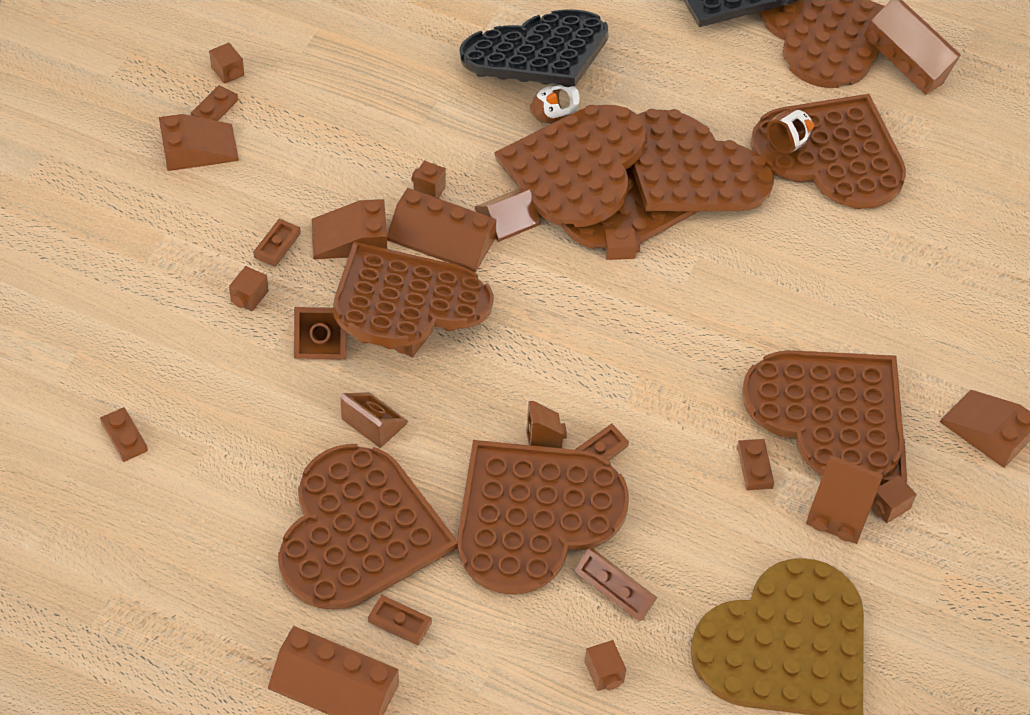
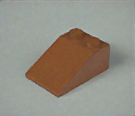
[159,114,239,171]
[312,199,387,259]
[940,390,1030,468]
[806,455,883,544]

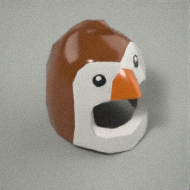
[530,84,580,124]
[766,109,815,154]

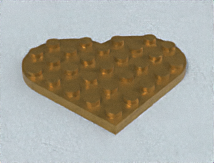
[691,558,864,715]

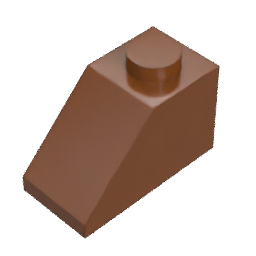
[526,401,567,448]

